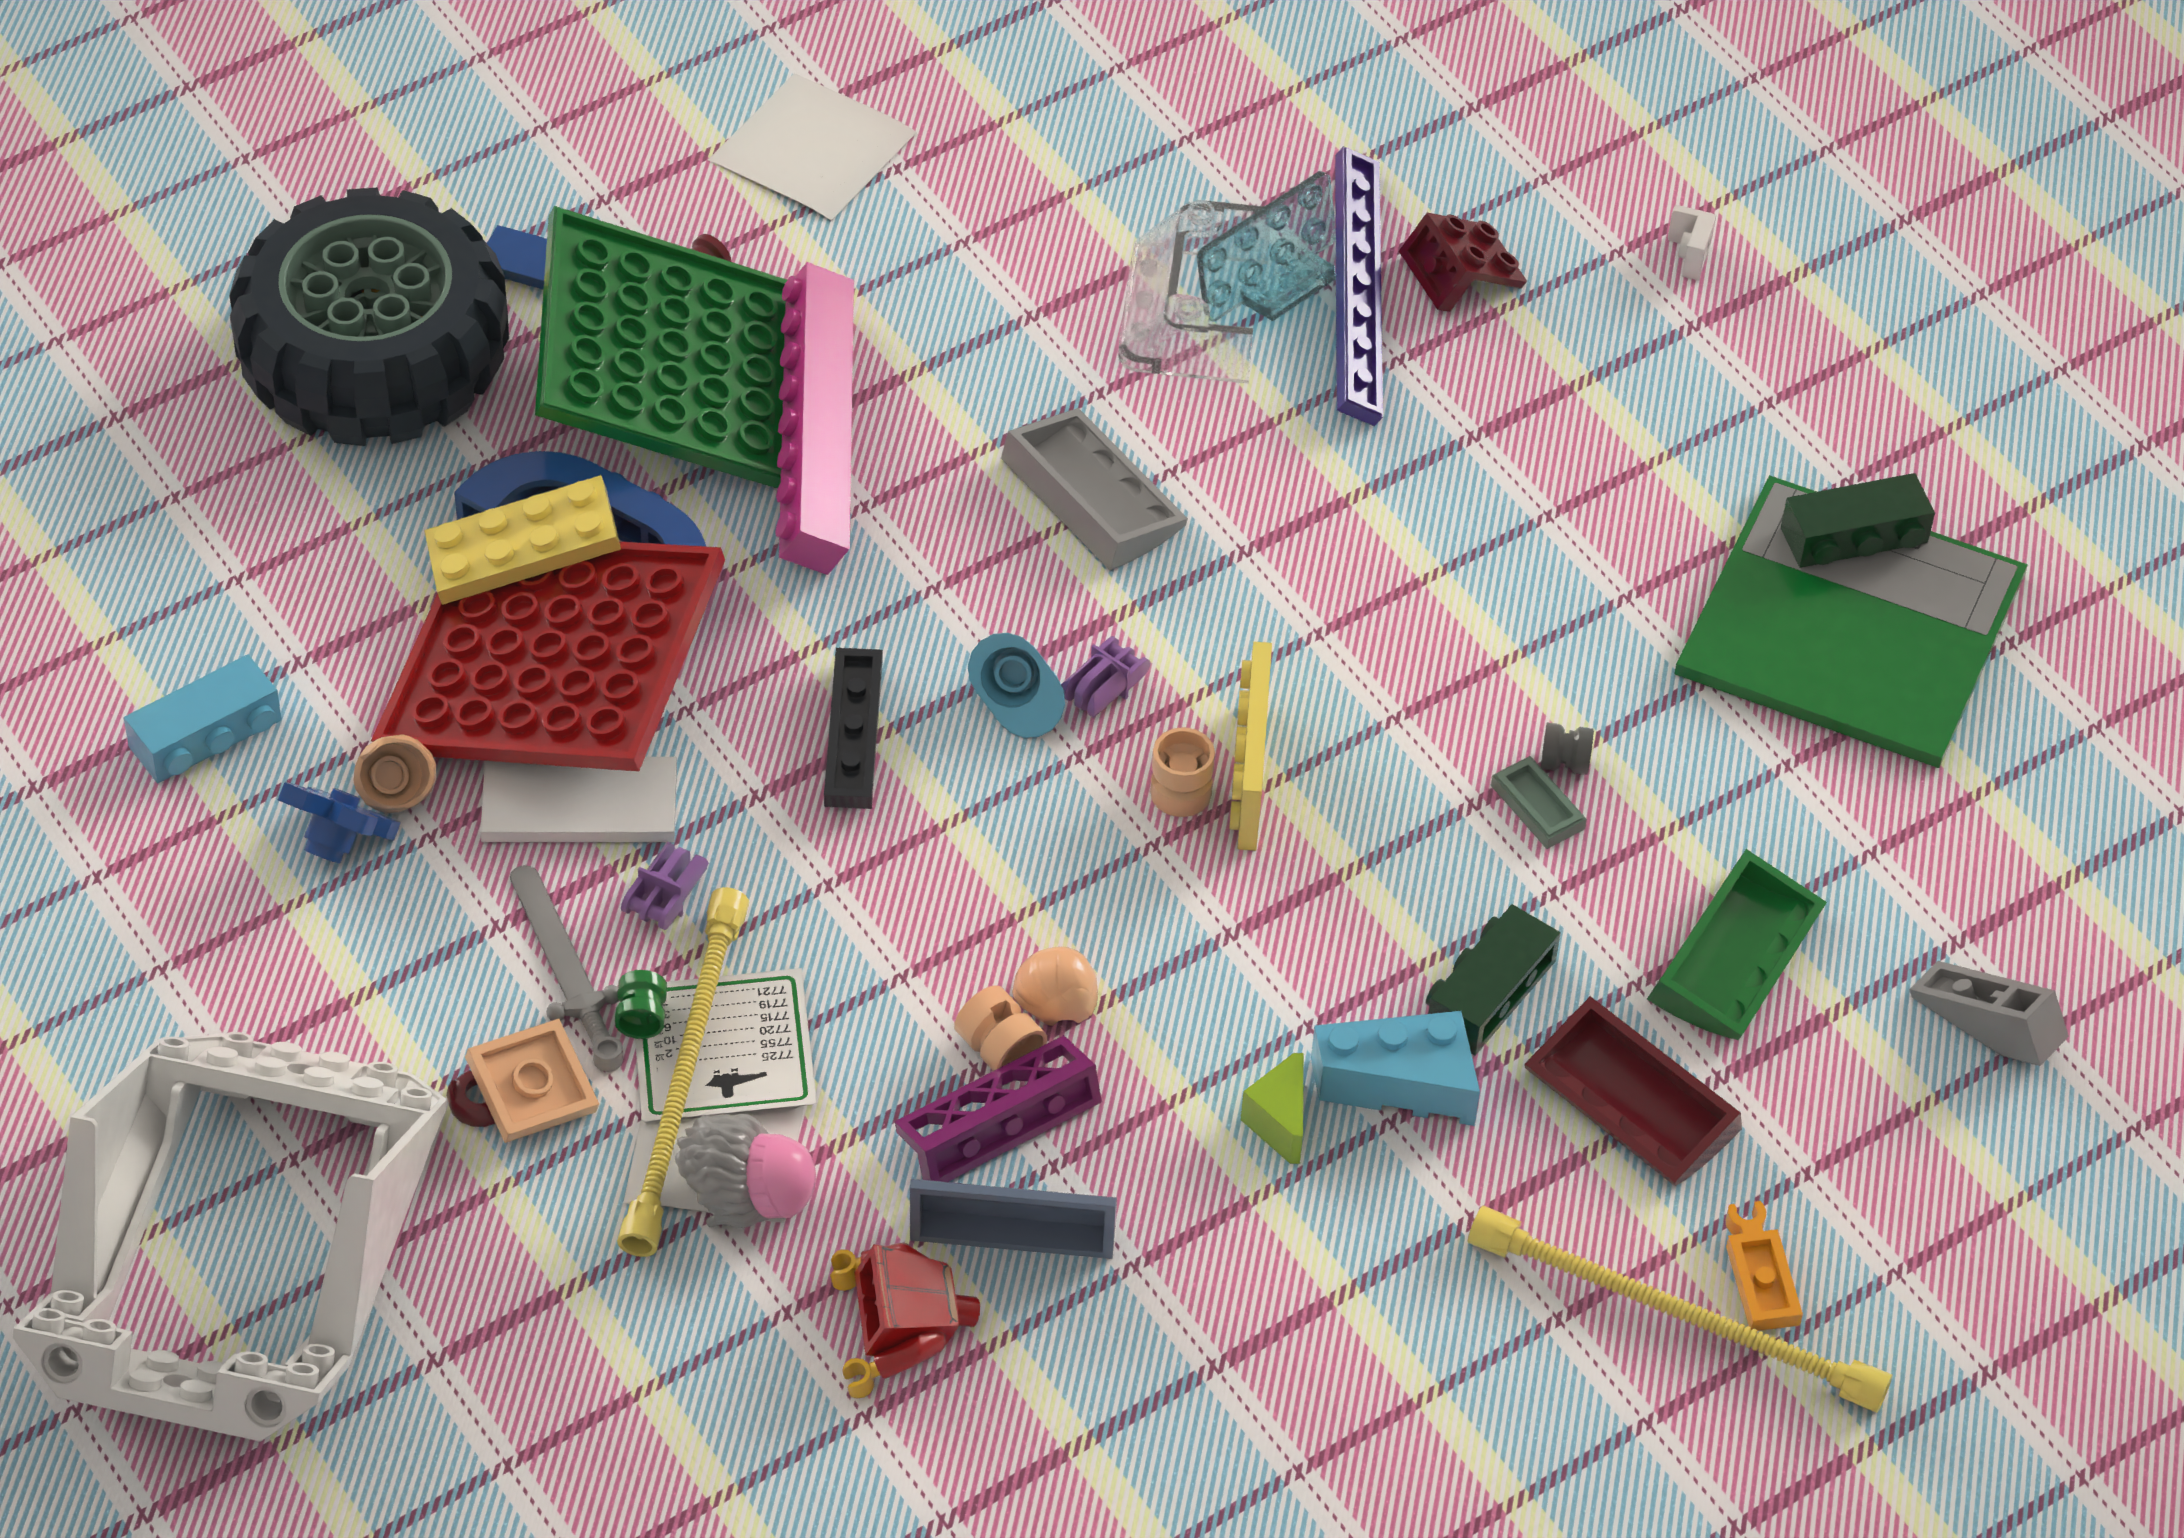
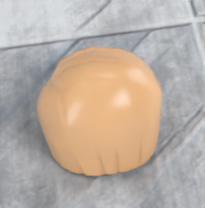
[353,734,436,813]
[1012,947,1098,1026]

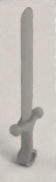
[510,865,623,1072]

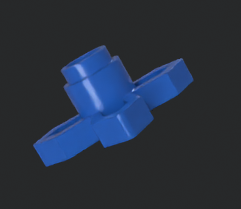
[278,782,401,863]

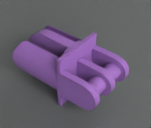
[1061,636,1151,718]
[621,841,709,930]

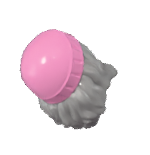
[675,1114,816,1228]

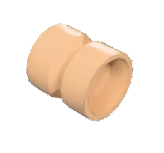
[1150,727,1215,817]
[954,985,1047,1071]

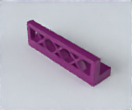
[894,1035,1102,1182]

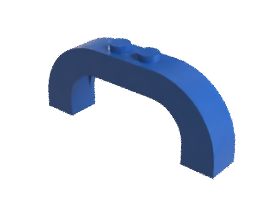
[454,451,706,546]

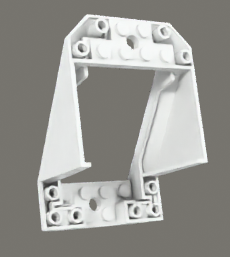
[13,1032,447,1442]

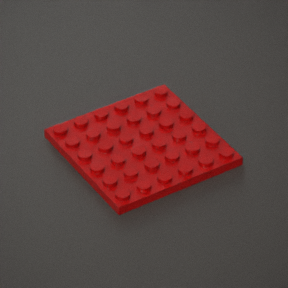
[371,542,725,772]

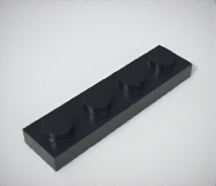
[824,648,883,809]

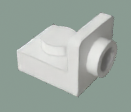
[1668,205,1717,281]

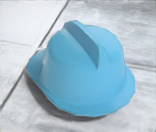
[968,633,1065,738]

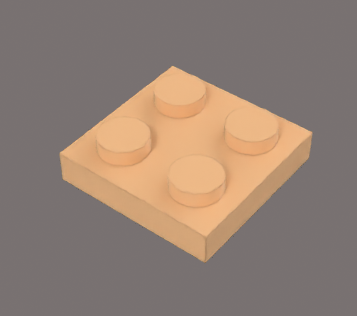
[465,1019,599,1143]

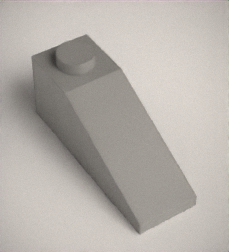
[1909,961,2069,1066]

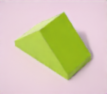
[1240,1053,1304,1164]

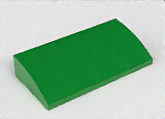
[1647,849,1827,1040]

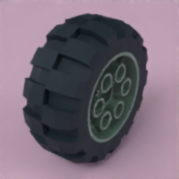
[229,187,509,446]

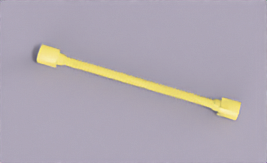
[617,887,749,1257]
[1468,1205,1893,1413]

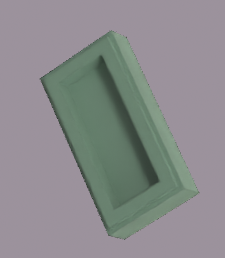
[1491,756,1587,849]

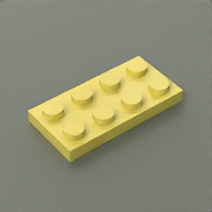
[424,475,621,605]
[1229,641,1272,851]

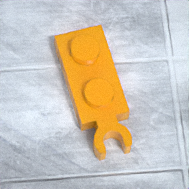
[1725,1201,1803,1331]

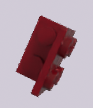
[1399,212,1527,312]

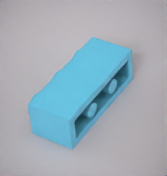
[123,654,282,784]

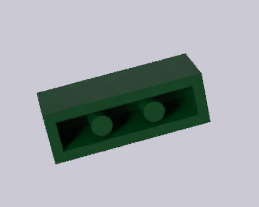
[1780,473,1935,568]
[1426,904,1561,1056]

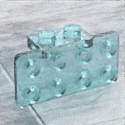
[1197,171,1336,322]

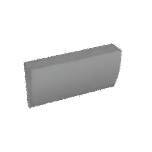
[1001,408,1188,570]

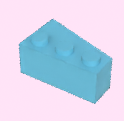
[1311,1011,1480,1126]

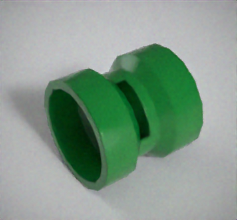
[615,970,667,1039]

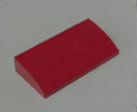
[1524,996,1742,1186]

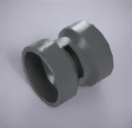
[1541,722,1594,775]

